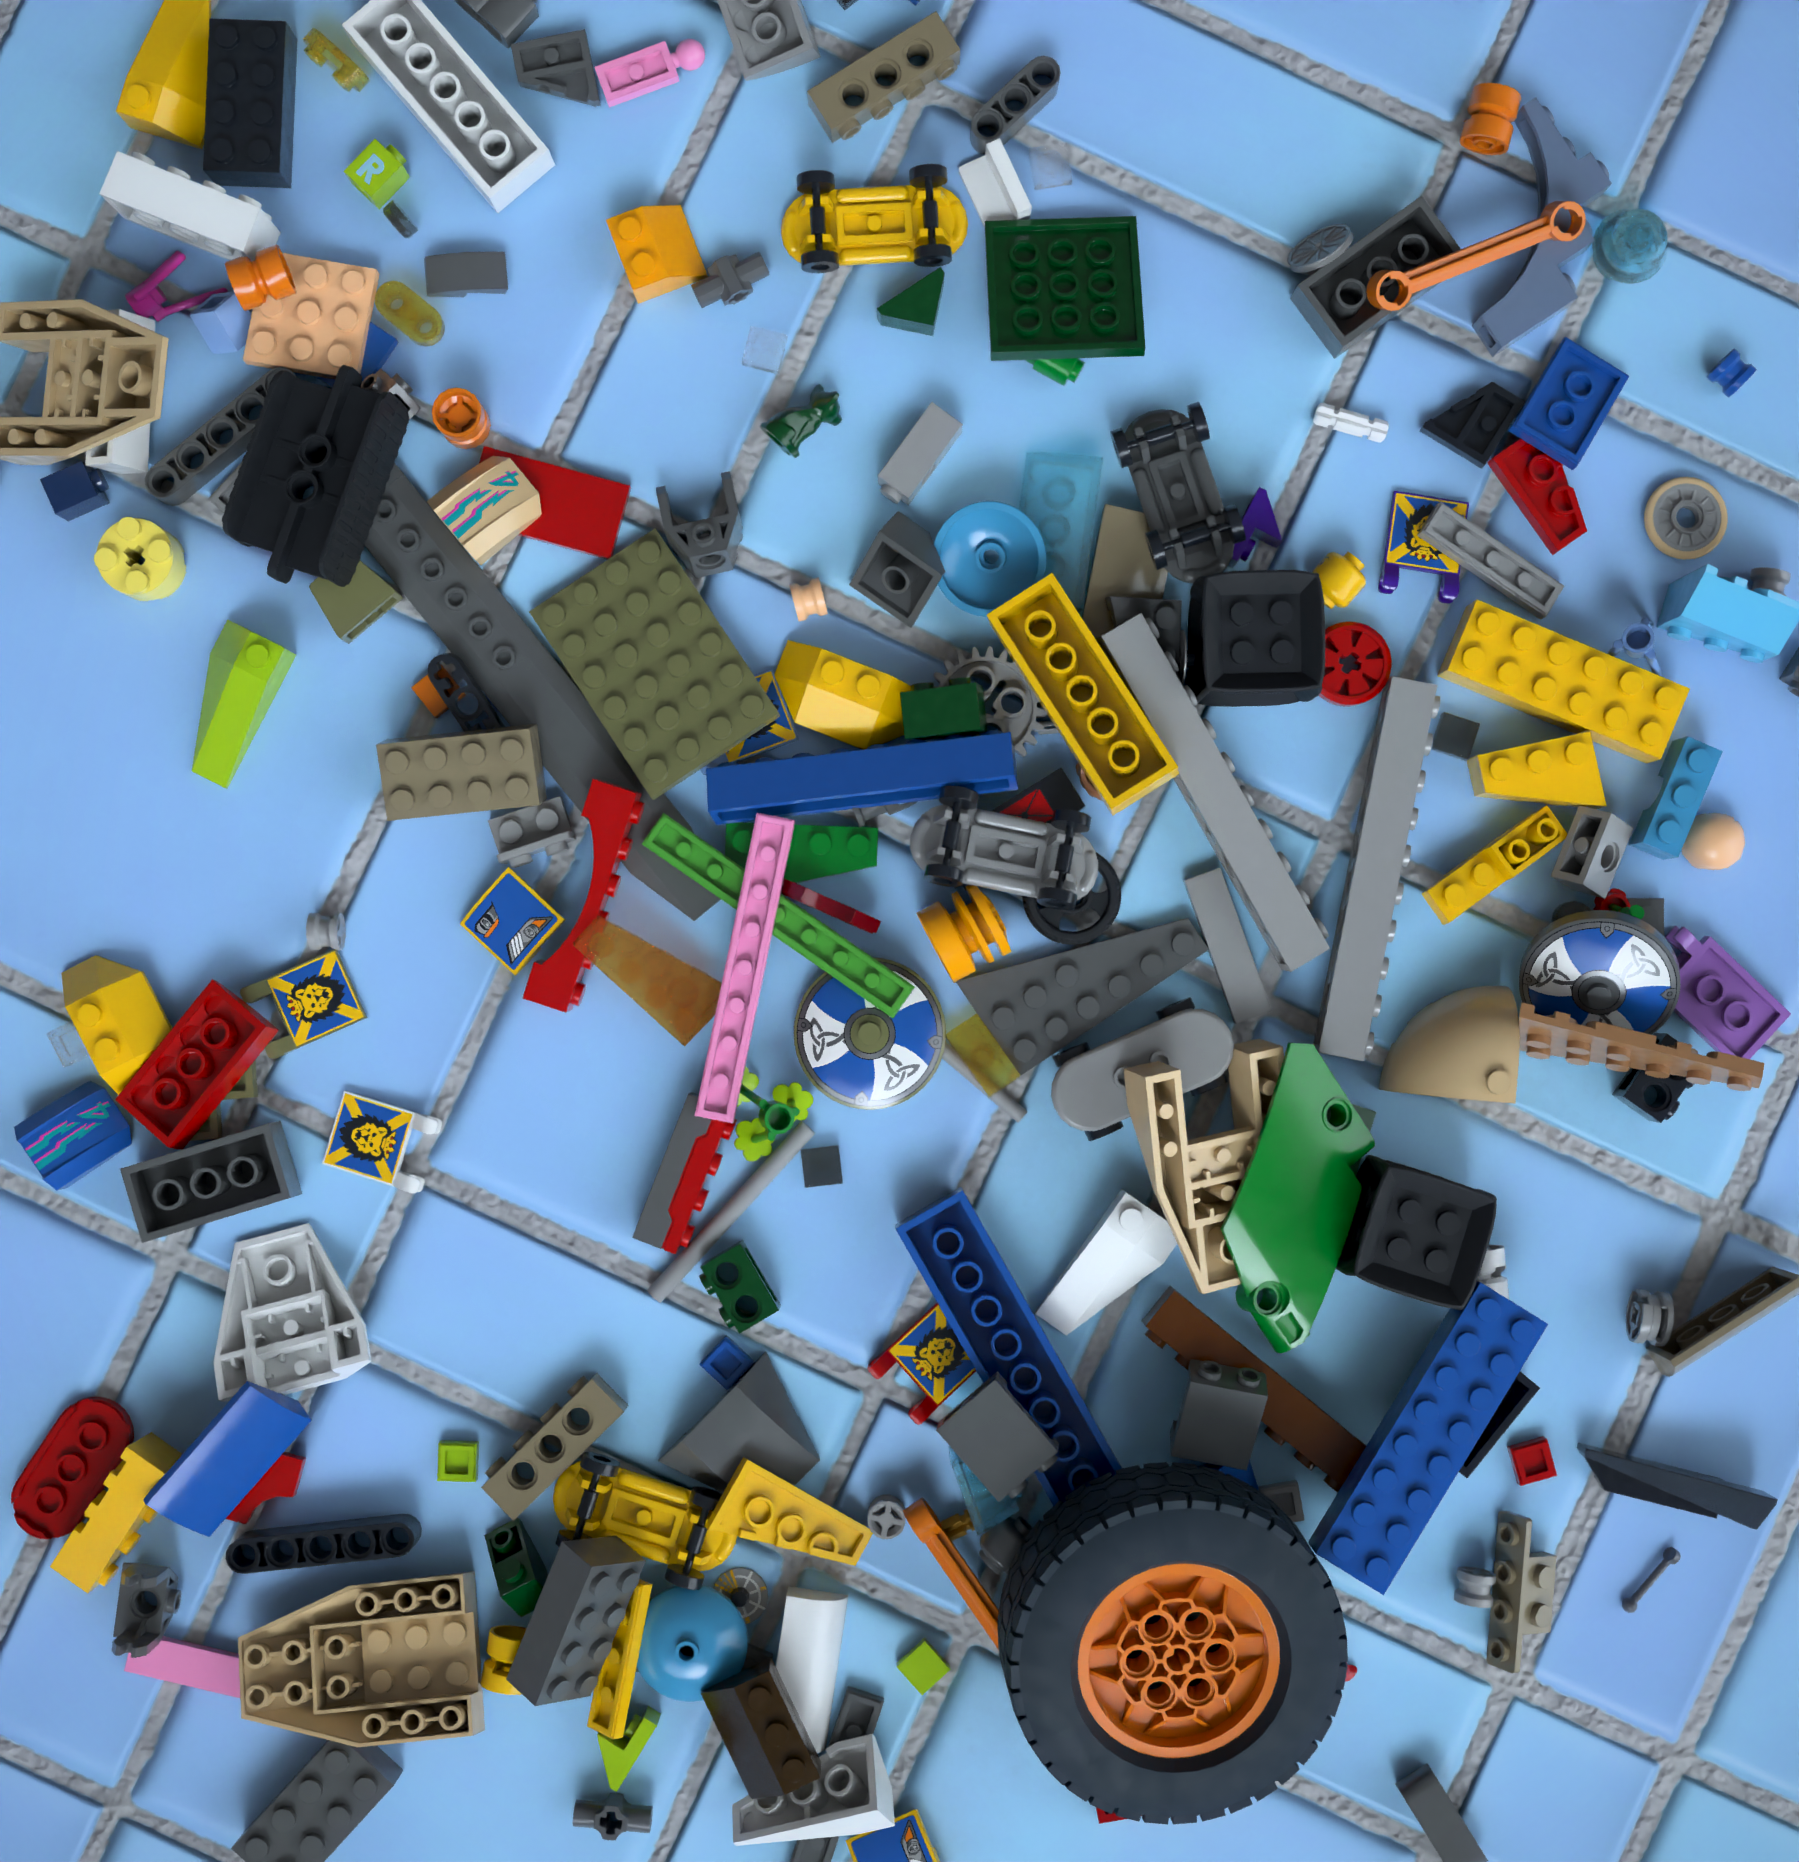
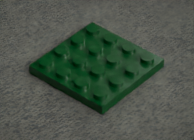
[984,216,1146,361]

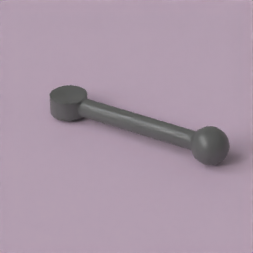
[1622,1547,1681,1613]

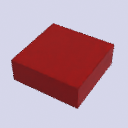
[1507,1436,1557,1486]

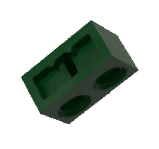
[699,1240,781,1334]

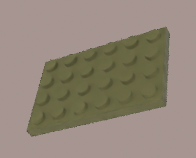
[529,528,780,800]

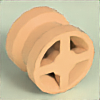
[789,577,828,622]

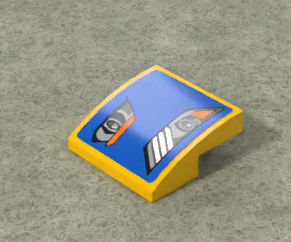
[460,867,566,976]
[845,1809,940,1862]

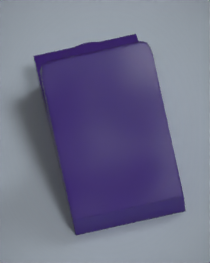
[1228,487,1282,568]

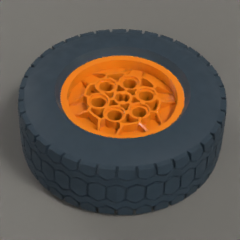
[997,1462,1348,1825]

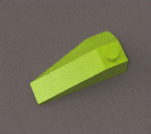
[192,620,296,789]

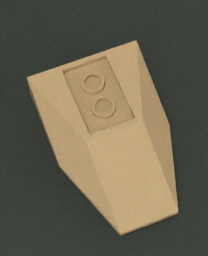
[238,1571,485,1747]

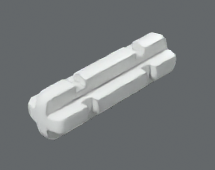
[1313,403,1389,443]

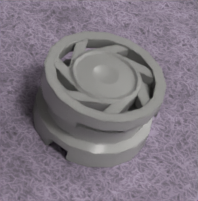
[1626,1288,1674,1346]

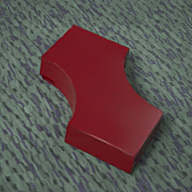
[781,879,881,934]

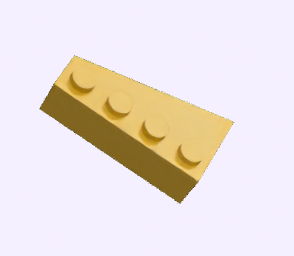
[50,1432,182,1593]

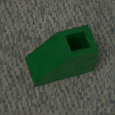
[484,1517,548,1617]

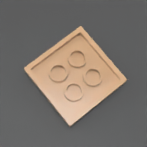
[243,253,380,379]

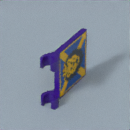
[1378,491,1469,604]

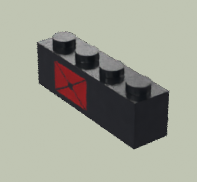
[954,768,1085,891]

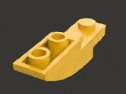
[1422,805,1567,925]

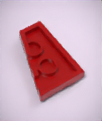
[1487,439,1587,555]

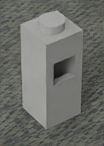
[878,402,963,506]

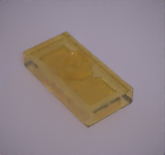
[946,1014,1020,1099]

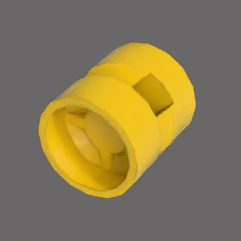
[480,1625,527,1695]

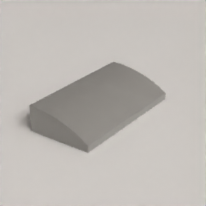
[717,0,821,81]

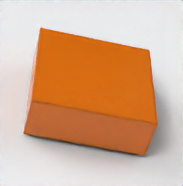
[411,664,466,718]

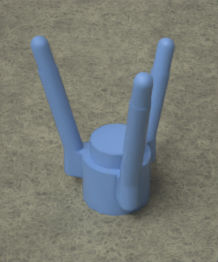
[1606,618,1664,677]

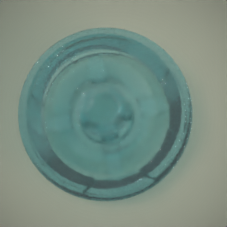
[1592,209,1668,284]

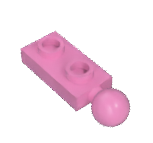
[594,39,705,108]

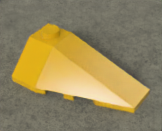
[116,0,211,149]

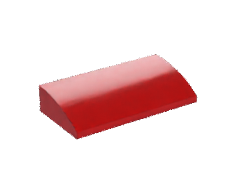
[115,979,279,1150]

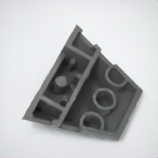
[658,1351,820,1493]

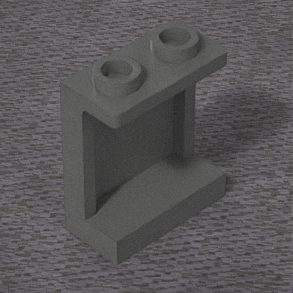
[1170,1359,1268,1470]
[936,1371,1059,1502]

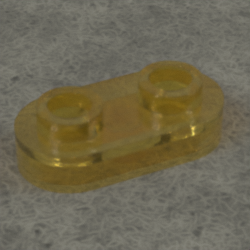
[303,28,370,92]
[375,281,445,347]

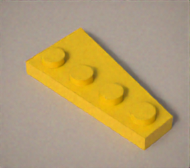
[704,1457,873,1566]

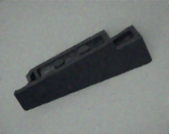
[1577,1443,1778,1530]

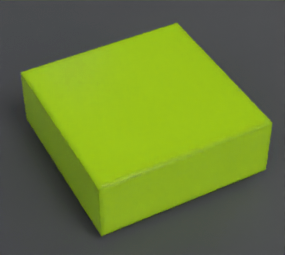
[437,1440,479,1482]
[896,1638,951,1695]

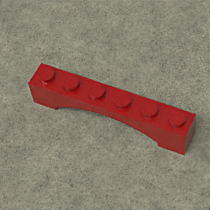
[522,779,645,1013]

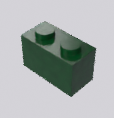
[900,677,988,741]

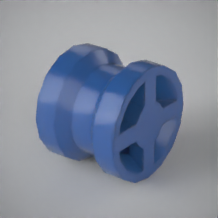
[1706,348,1757,398]

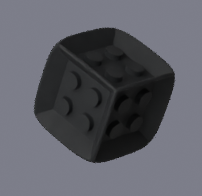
[1188,570,1325,707]
[1336,1155,1497,1310]

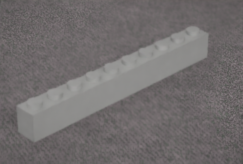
[1095,613,1330,972]
[1313,676,1440,1061]

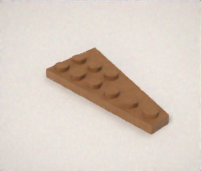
[1519,1002,1764,1091]

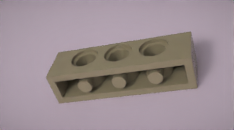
[807,11,960,143]
[481,1373,628,1521]

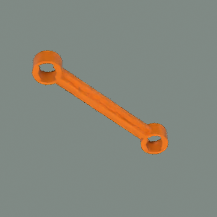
[1366,201,1586,311]
[903,1497,999,1650]

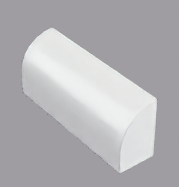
[776,1586,849,1753]

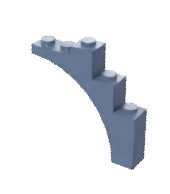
[1472,97,1612,357]

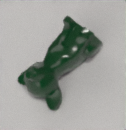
[760,384,842,458]

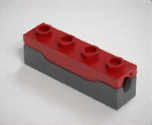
[632,1092,737,1254]

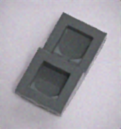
[424,252,508,297]

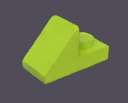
[597,1706,661,1792]

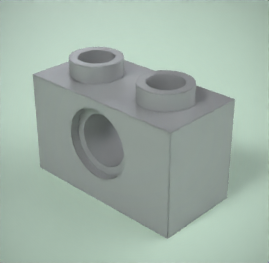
[1551,805,1634,899]

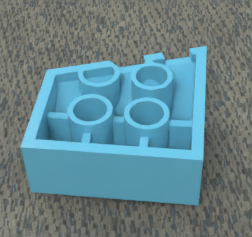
[1656,564,1799,663]

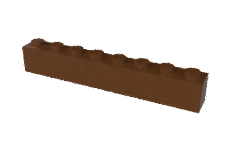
[1142,1286,1366,1493]

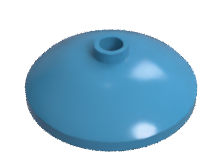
[934,501,1047,617]
[637,1585,748,1702]

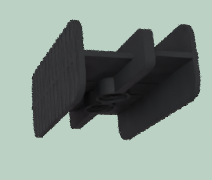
[222,365,409,587]

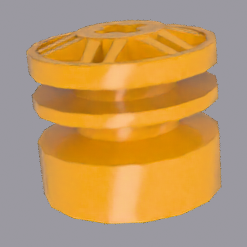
[916,885,1011,983]

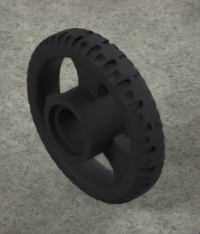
[1022,852,1121,945]

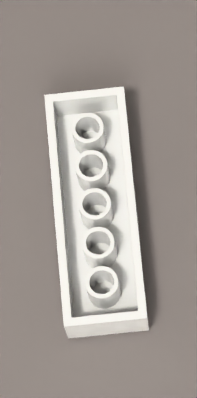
[342,0,555,213]

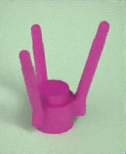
[125,251,228,322]

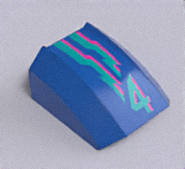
[14,1081,132,1191]

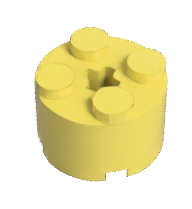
[94,517,186,601]

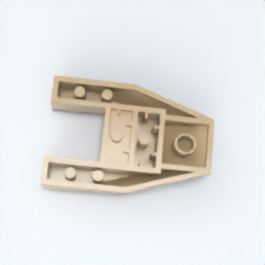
[0,299,169,465]
[1124,1039,1284,1294]

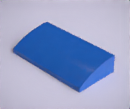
[143,1381,312,1537]

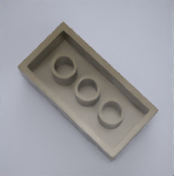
[376,724,547,821]

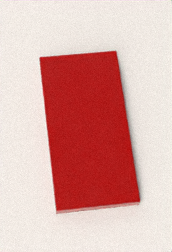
[479,446,631,560]

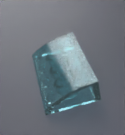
[1019,452,1103,613]

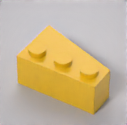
[1466,731,1606,809]

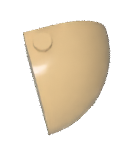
[1379,986,1520,1104]

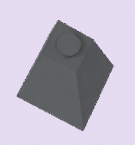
[849,511,945,628]

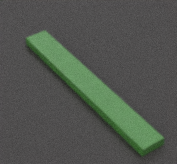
[642,813,915,1018]

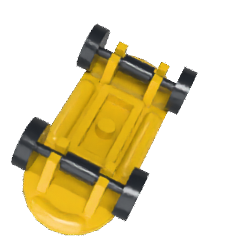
[781,164,968,273]
[553,1452,737,1590]

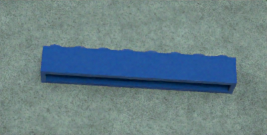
[706,730,1018,825]

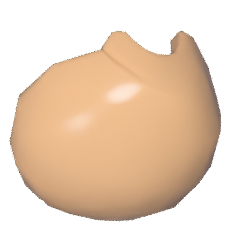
[1682,813,1745,870]

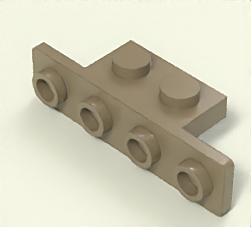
[1486,1511,1557,1673]

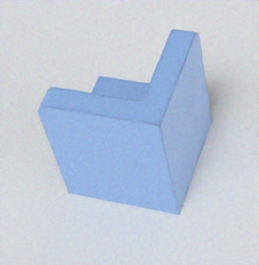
[189,291,251,354]

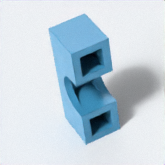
[1629,736,1723,860]

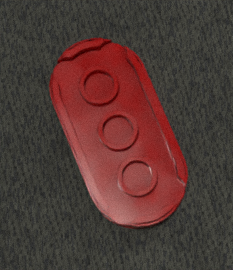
[11,1397,134,1539]

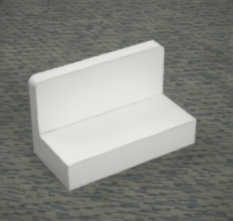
[959,138,1032,228]

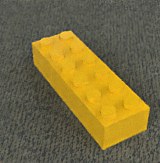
[987,573,1179,816]
[1437,599,1690,764]

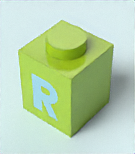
[343,139,410,210]

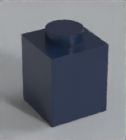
[40,461,110,522]

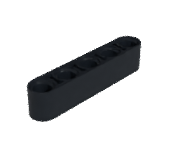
[225,1514,422,1574]

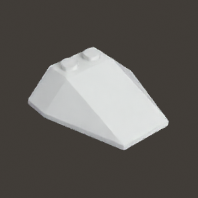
[213,1223,372,1402]

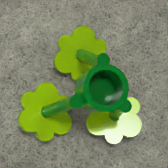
[734,1066,813,1162]

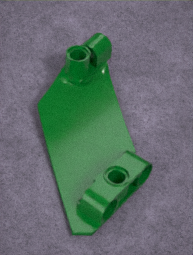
[1221,1043,1375,1353]

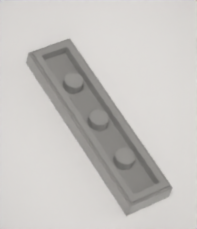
[1417,501,1564,620]
[1183,868,1272,1024]

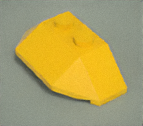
[774,640,911,750]
[61,955,172,1095]

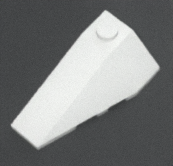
[1035,1189,1177,1336]
[732,1734,895,1846]

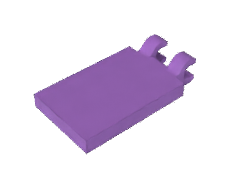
[1665,926,1791,1059]

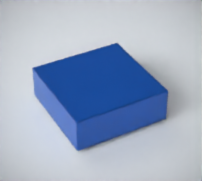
[699,1335,754,1390]

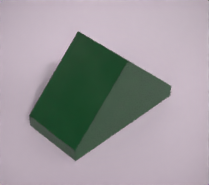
[877,267,945,336]

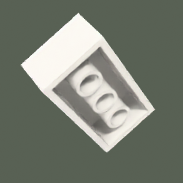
[99,151,281,261]

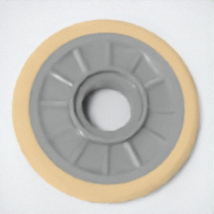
[1644,477,1728,560]

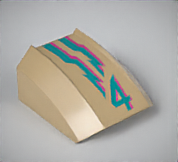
[427,456,542,565]

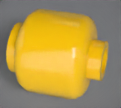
[1312,551,1366,610]

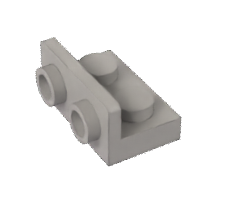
[488,796,576,868]

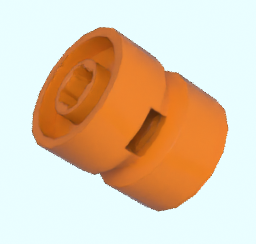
[1459,83,1521,155]
[225,244,297,311]
[432,388,491,449]

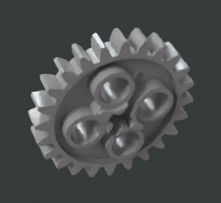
[933,646,1047,757]

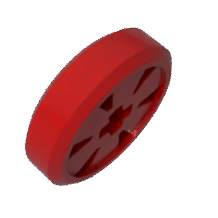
[1319,621,1392,707]

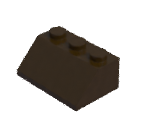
[701,1657,821,1799]

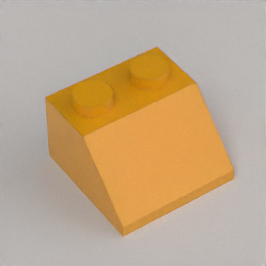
[606,205,708,304]

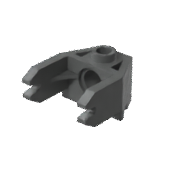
[656,471,743,578]
[111,1562,181,1658]

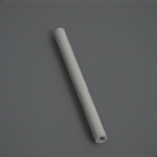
[647,1121,815,1303]

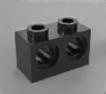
[1612,1033,1694,1123]

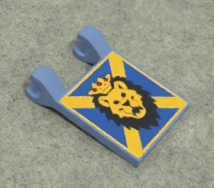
[700,669,799,775]

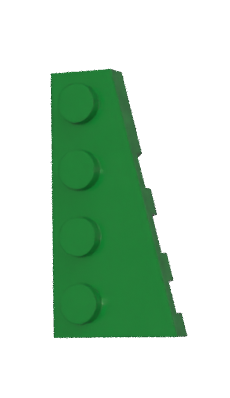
[725,822,878,883]

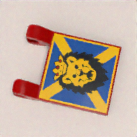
[867,1303,976,1425]

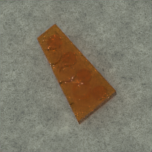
[573,915,722,1047]

